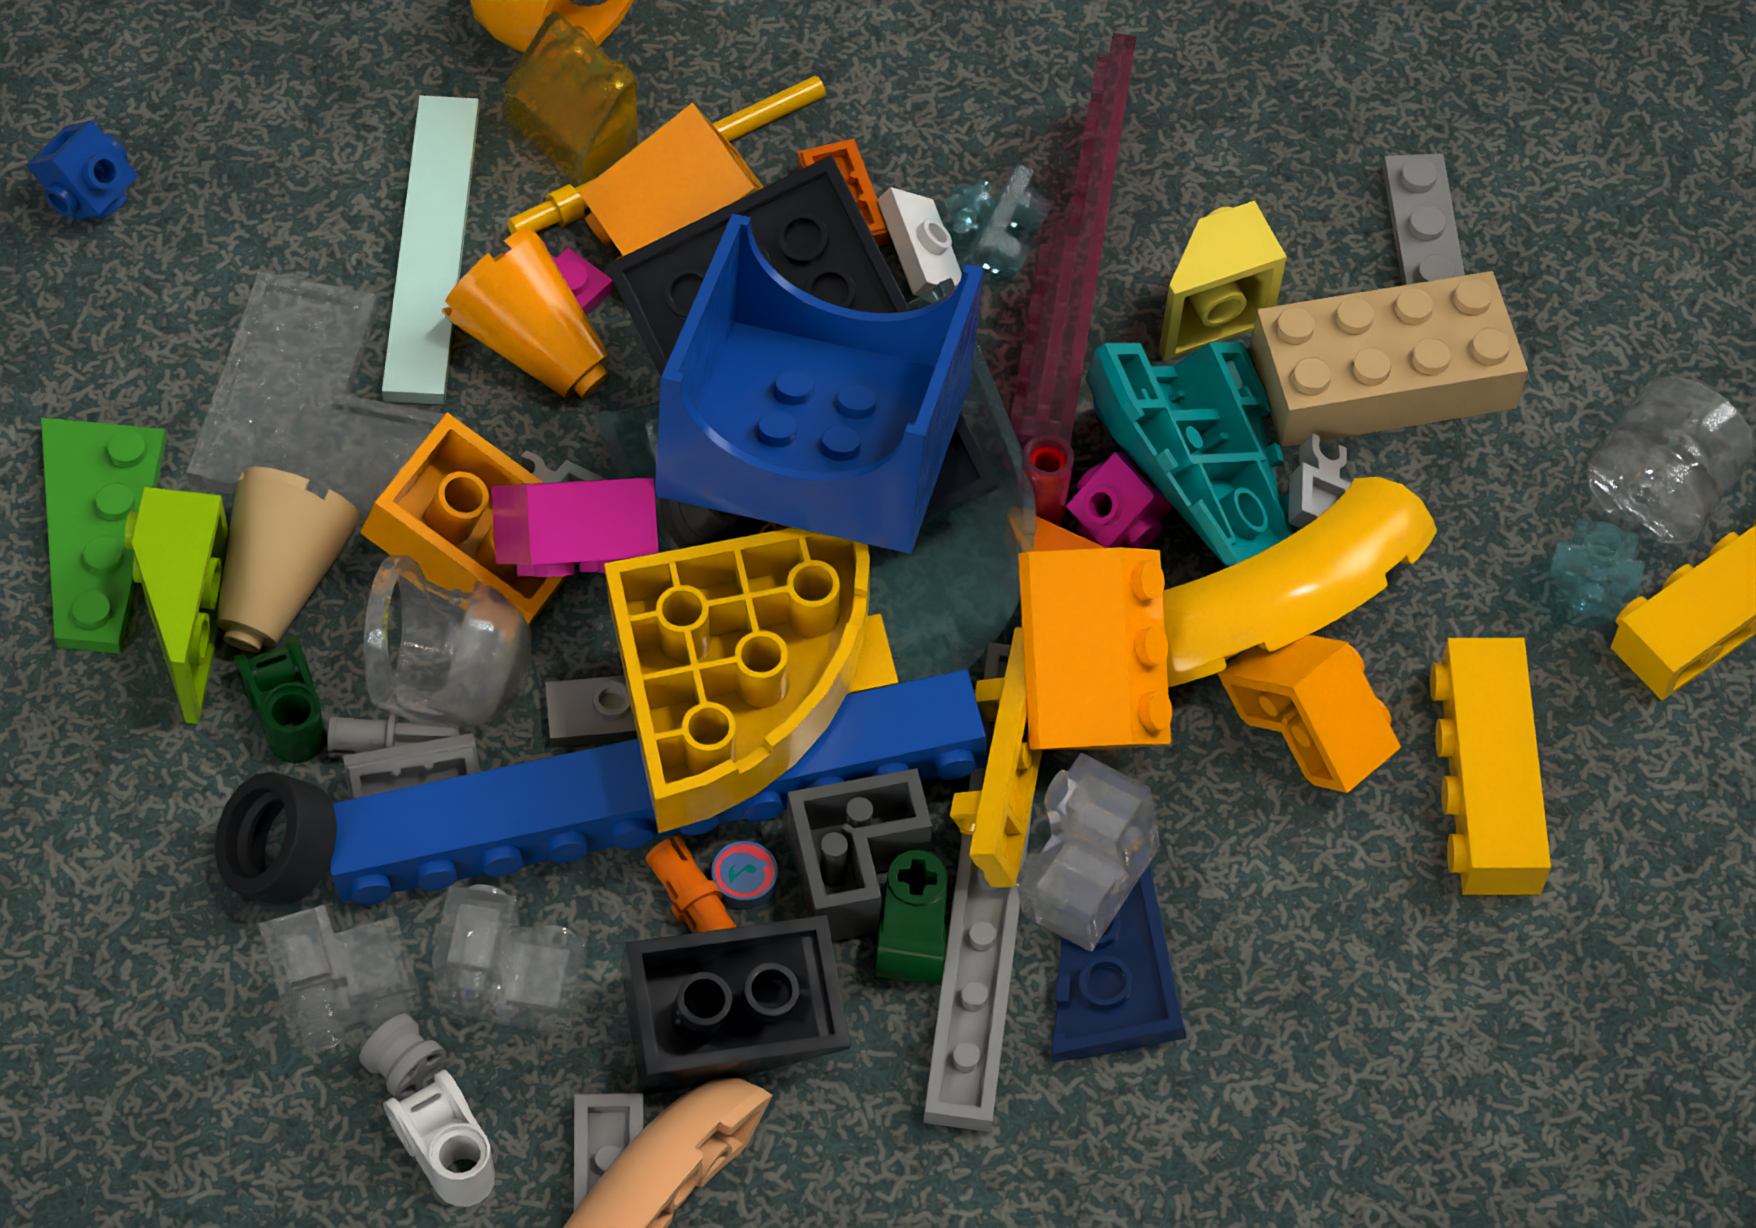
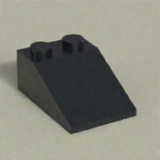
[620,915,851,1095]

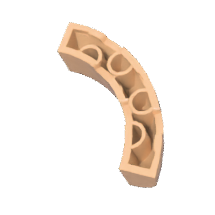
[563,1078,773,1228]

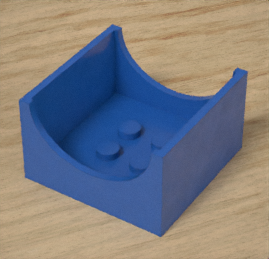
[655,213,984,554]

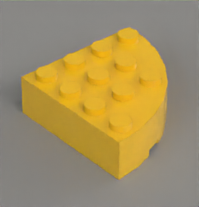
[604,527,870,833]

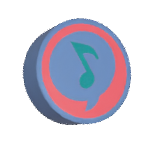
[712,841,778,909]

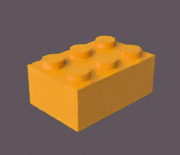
[360,412,579,646]

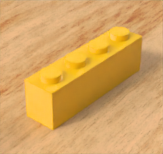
[1610,520,1756,701]
[1430,638,1551,895]

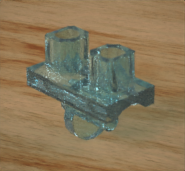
[945,162,1052,280]

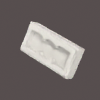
[877,187,962,301]

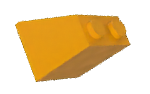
[579,103,764,261]

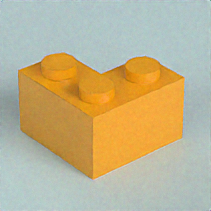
[1217,635,1401,793]

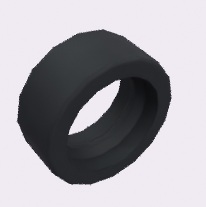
[214,772,337,905]

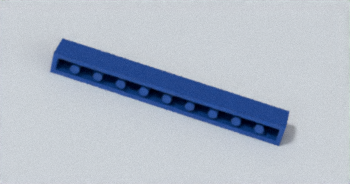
[330,669,986,905]

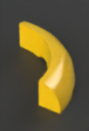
[1162,477,1437,687]

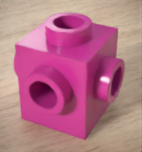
[1066,452,1173,549]

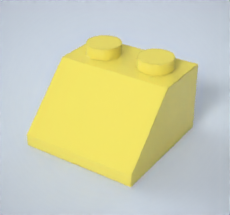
[1158,201,1287,361]

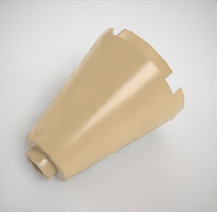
[216,466,361,653]

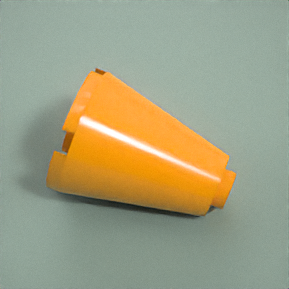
[442,228,610,399]

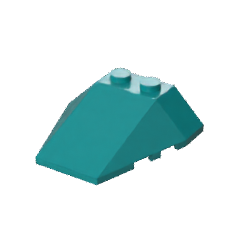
[1086,342,1301,568]

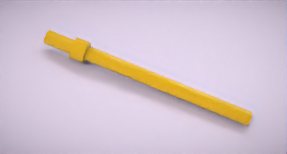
[507,76,826,234]

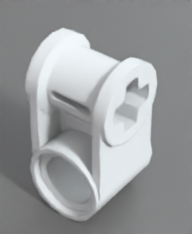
[383,1069,495,1207]

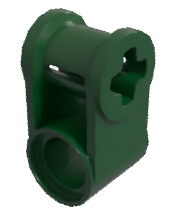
[233,636,326,764]
[874,850,947,985]

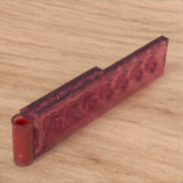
[1004,33,1137,527]

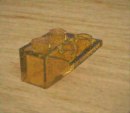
[504,11,639,185]

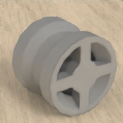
[359,1013,446,1101]

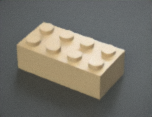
[1250,271,1528,448]

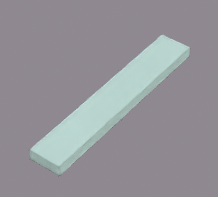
[382,95,479,405]

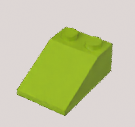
[125,487,229,724]

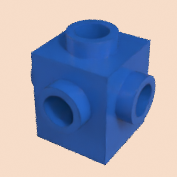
[26,120,138,219]

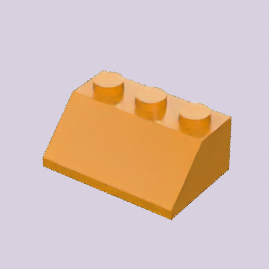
[1018,547,1172,750]

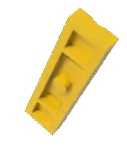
[950,627,1042,887]

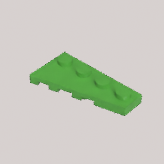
[41,418,167,654]

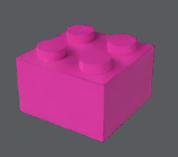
[491,477,658,577]

